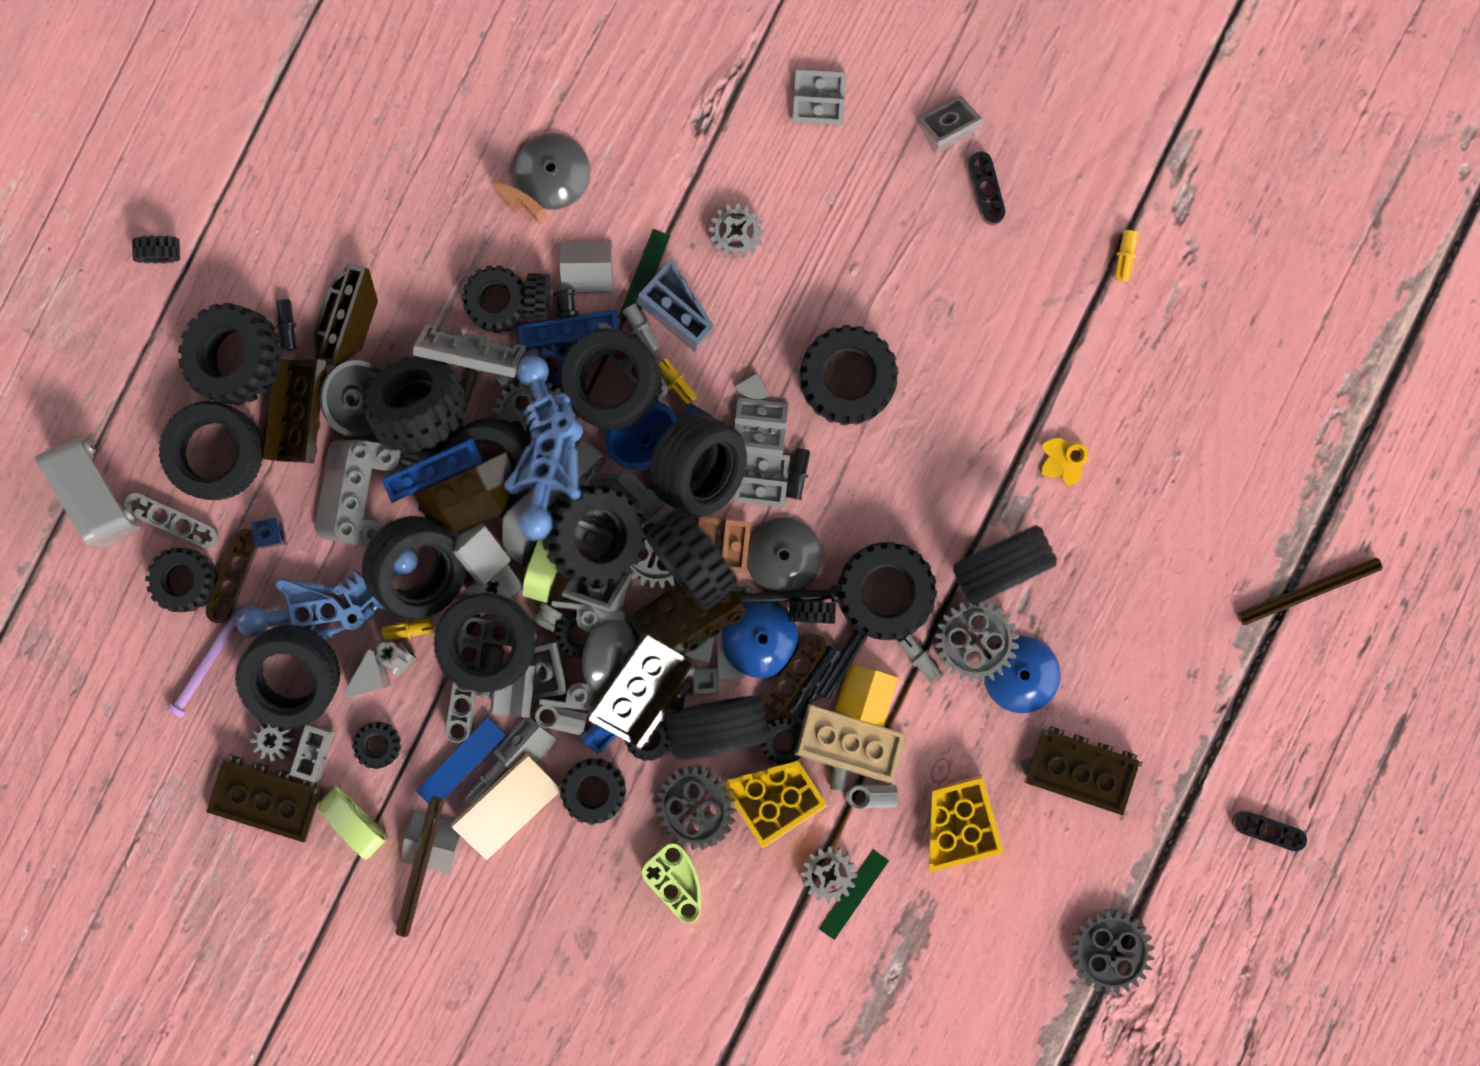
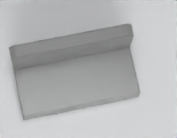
[490,663,535,718]
[494,716,557,769]

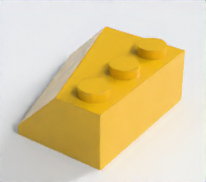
[720,761,828,848]
[929,774,1004,873]

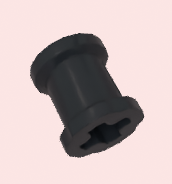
[553,289,579,319]

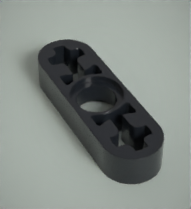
[968,151,1006,225]
[1232,810,1307,851]

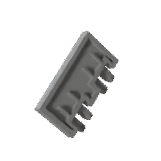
[413,324,526,378]

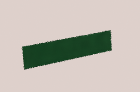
[618,229,671,320]
[819,850,889,940]

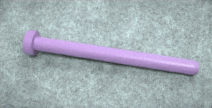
[167,607,242,718]

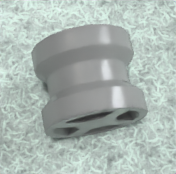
[532,602,564,632]

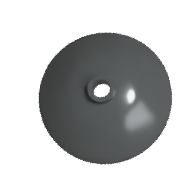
[514,133,591,210]
[320,360,380,437]
[747,518,822,592]
[582,620,639,696]

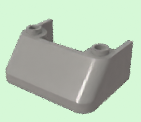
[35,437,143,548]
[539,601,630,710]

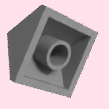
[917,96,984,154]
[560,241,613,293]
[453,522,511,586]
[562,557,631,612]
[530,642,569,701]
[343,649,391,697]
[401,811,461,874]

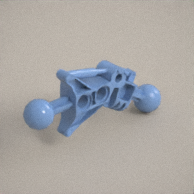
[505,355,583,540]
[236,548,418,640]

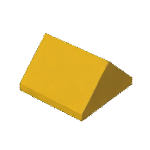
[834,663,898,726]

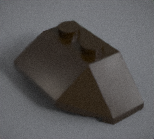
[313,264,378,366]
[414,452,515,533]

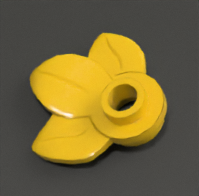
[1041,438,1088,487]

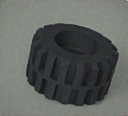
[462,265,526,333]
[145,547,217,612]
[560,758,626,825]

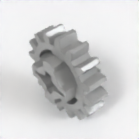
[709,203,764,260]
[801,846,857,903]

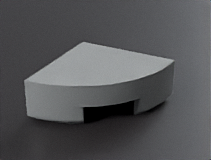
[735,374,770,400]

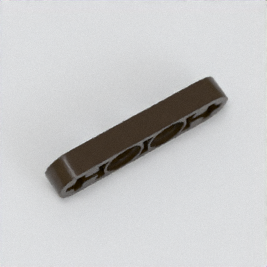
[206,529,258,623]
[762,635,827,720]

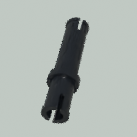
[789,645,842,720]

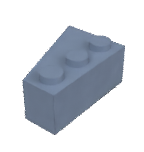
[637,258,714,352]

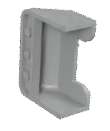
[315,439,404,547]

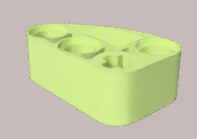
[523,536,558,603]
[317,787,389,860]
[642,841,701,923]

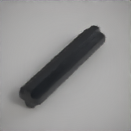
[818,630,867,699]

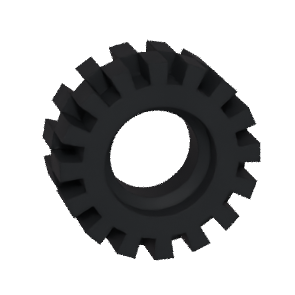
[132,235,180,264]
[524,273,550,320]
[789,601,836,624]
[556,611,591,657]
[761,718,802,765]
[625,720,670,761]
[352,722,401,769]

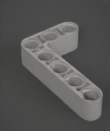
[502,441,606,566]
[445,618,538,743]

